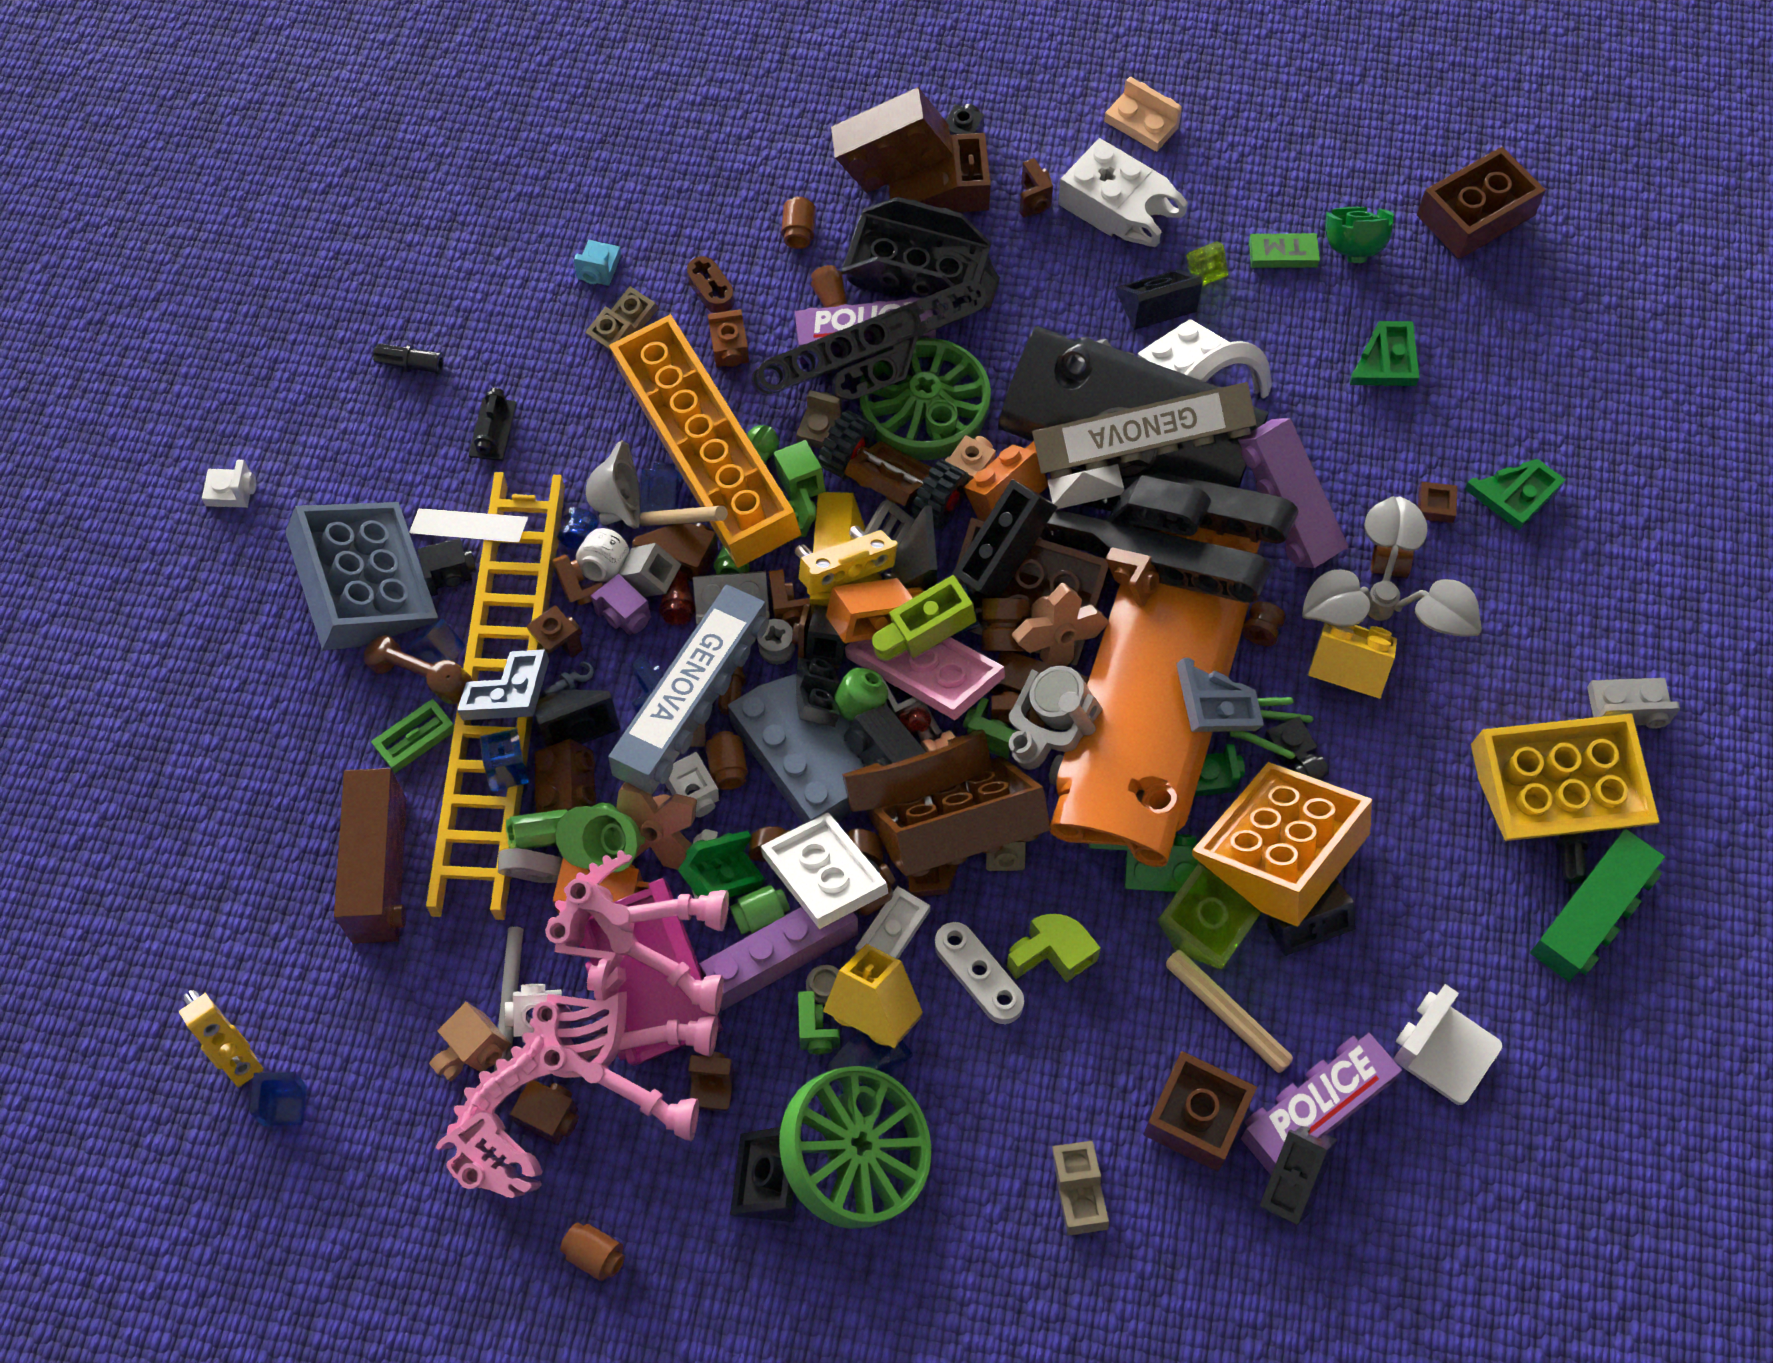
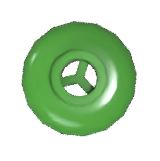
[834,668,888,722]

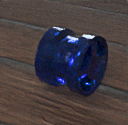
[557,507,599,550]

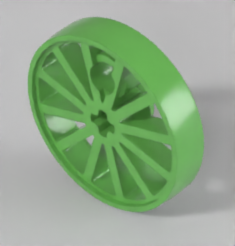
[859,338,991,460]
[780,1066,931,1229]

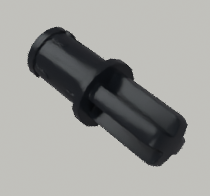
[373,344,444,374]
[1556,833,1588,884]

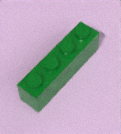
[1530,828,1665,982]

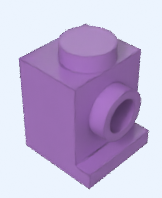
[591,573,651,636]

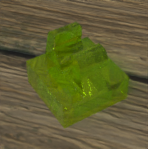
[1186,241,1228,286]

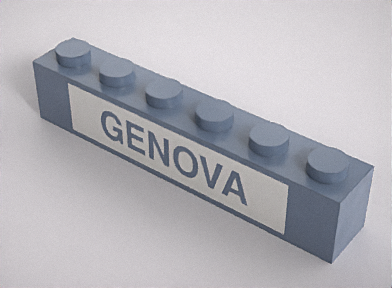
[608,584,769,794]

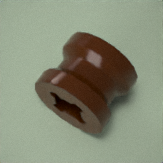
[1242,601,1286,646]

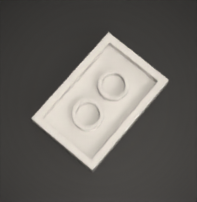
[761,812,888,929]

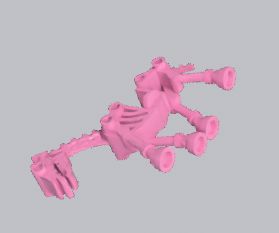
[436,850,729,1198]

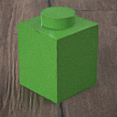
[773,440,826,501]

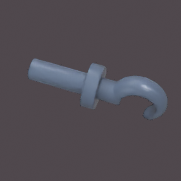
[543,661,594,695]

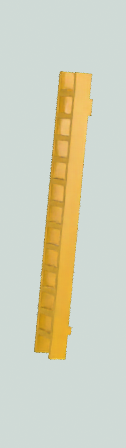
[426,472,565,920]

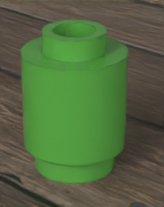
[729,884,790,935]

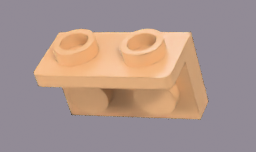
[1104,77,1182,152]

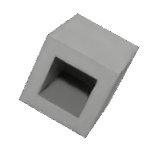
[619,543,681,597]

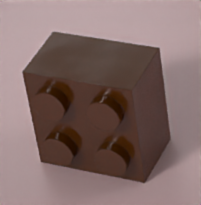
[1143,1050,1257,1172]

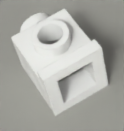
[665,752,719,817]

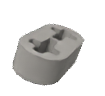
[498,848,563,883]

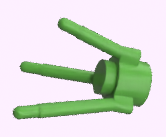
[1230,697,1313,759]

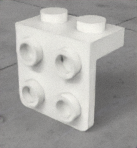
[1393,984,1502,1105]

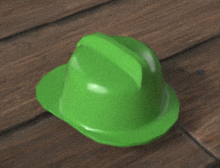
[555,806,646,872]

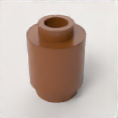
[781,197,816,249]
[705,731,748,790]
[560,1222,625,1281]

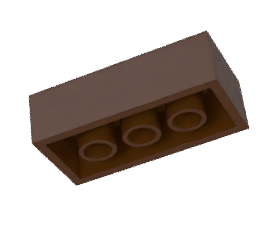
[334,768,407,944]

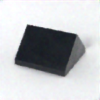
[1115,269,1203,330]
[730,1127,803,1222]

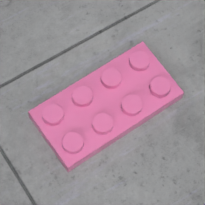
[845,637,1005,720]

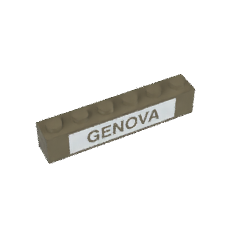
[1032,382,1257,479]

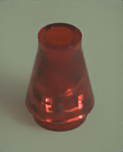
[659,570,696,625]

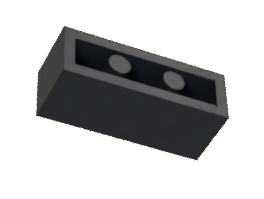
[953,479,1058,598]

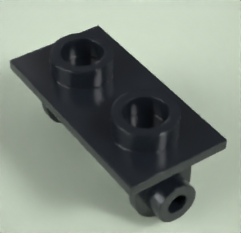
[468,387,517,461]

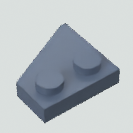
[1176,658,1264,732]

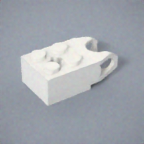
[1058,138,1188,247]

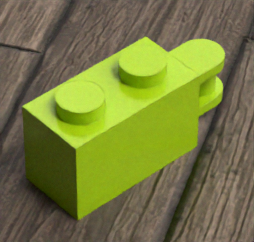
[872,575,976,661]

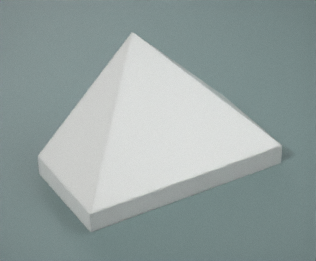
[1048,464,1124,509]

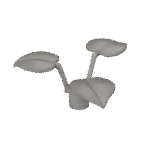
[1302,496,1482,637]

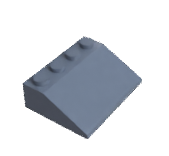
[285,502,438,650]
[728,674,866,825]

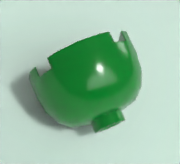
[1325,207,1395,263]

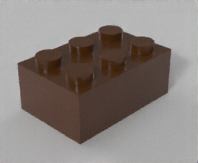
[831,87,953,193]
[1417,146,1546,259]

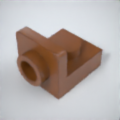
[1106,547,1159,606]
[551,554,603,605]
[769,569,811,627]

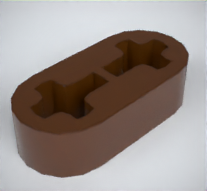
[687,256,734,313]

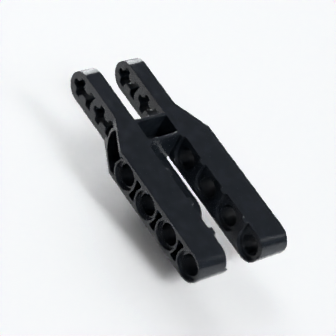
[751,281,986,401]
[1039,469,1299,603]

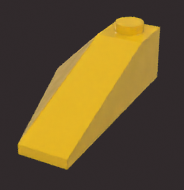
[810,492,883,618]

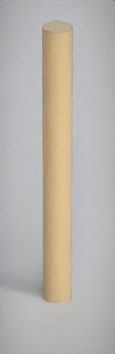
[639,506,728,526]

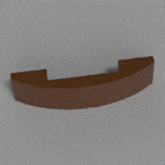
[842,729,992,812]

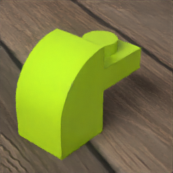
[1007,914,1101,982]

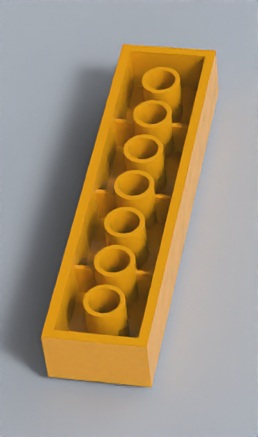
[609,314,802,568]

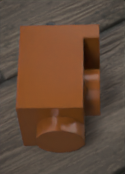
[708,309,749,367]

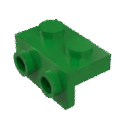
[678,831,765,898]

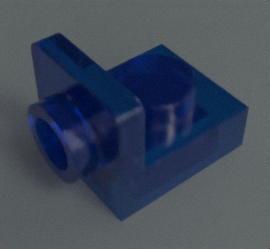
[640,463,684,512]

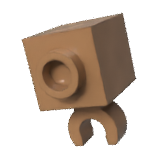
[429,1002,511,1081]

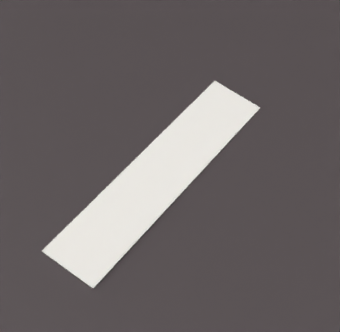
[409,508,528,543]

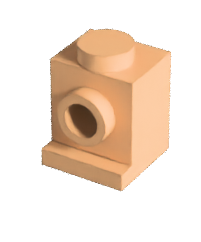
[945,435,996,482]

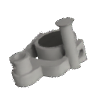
[1009,665,1103,770]

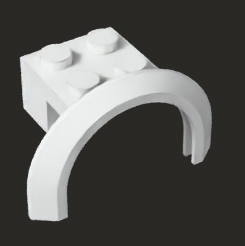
[1137,319,1272,399]

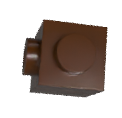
[510,1080,579,1146]

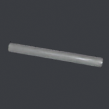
[494,927,524,1072]

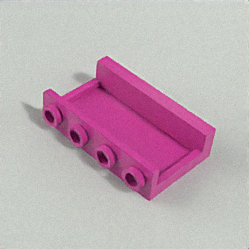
[579,878,723,1066]

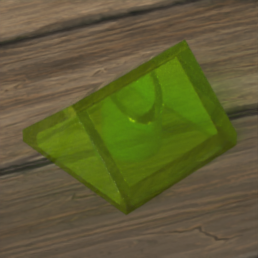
[1157,862,1262,969]

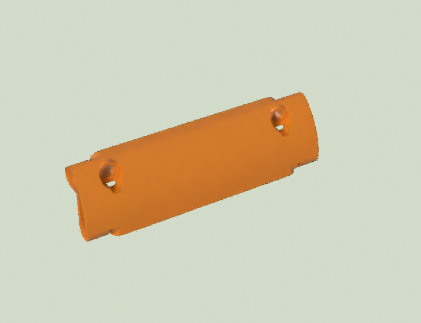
[1049,527,1261,867]

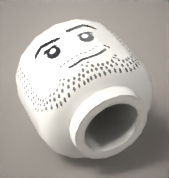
[576,528,629,582]

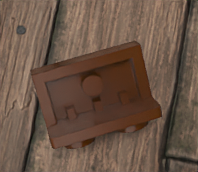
[535,739,597,813]

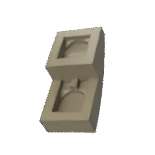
[1052,1140,1109,1236]

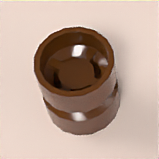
[981,598,1030,652]

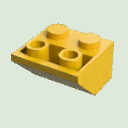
[1308,622,1397,699]
[823,943,923,1048]

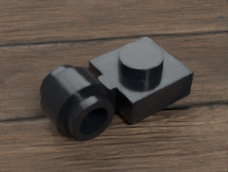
[1264,717,1329,781]

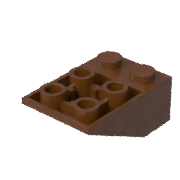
[888,133,991,212]

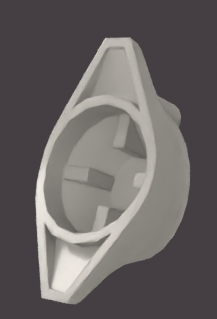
[586,440,641,529]

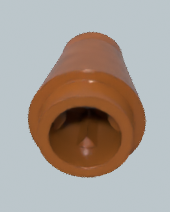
[811,265,847,308]

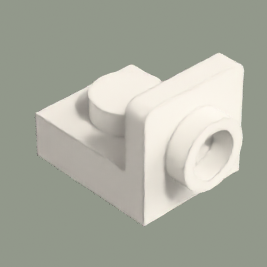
[202,460,256,508]

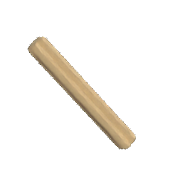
[1166,950,1293,1073]

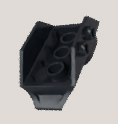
[841,197,1000,308]

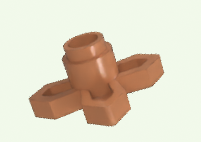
[1012,583,1109,666]
[617,782,697,870]

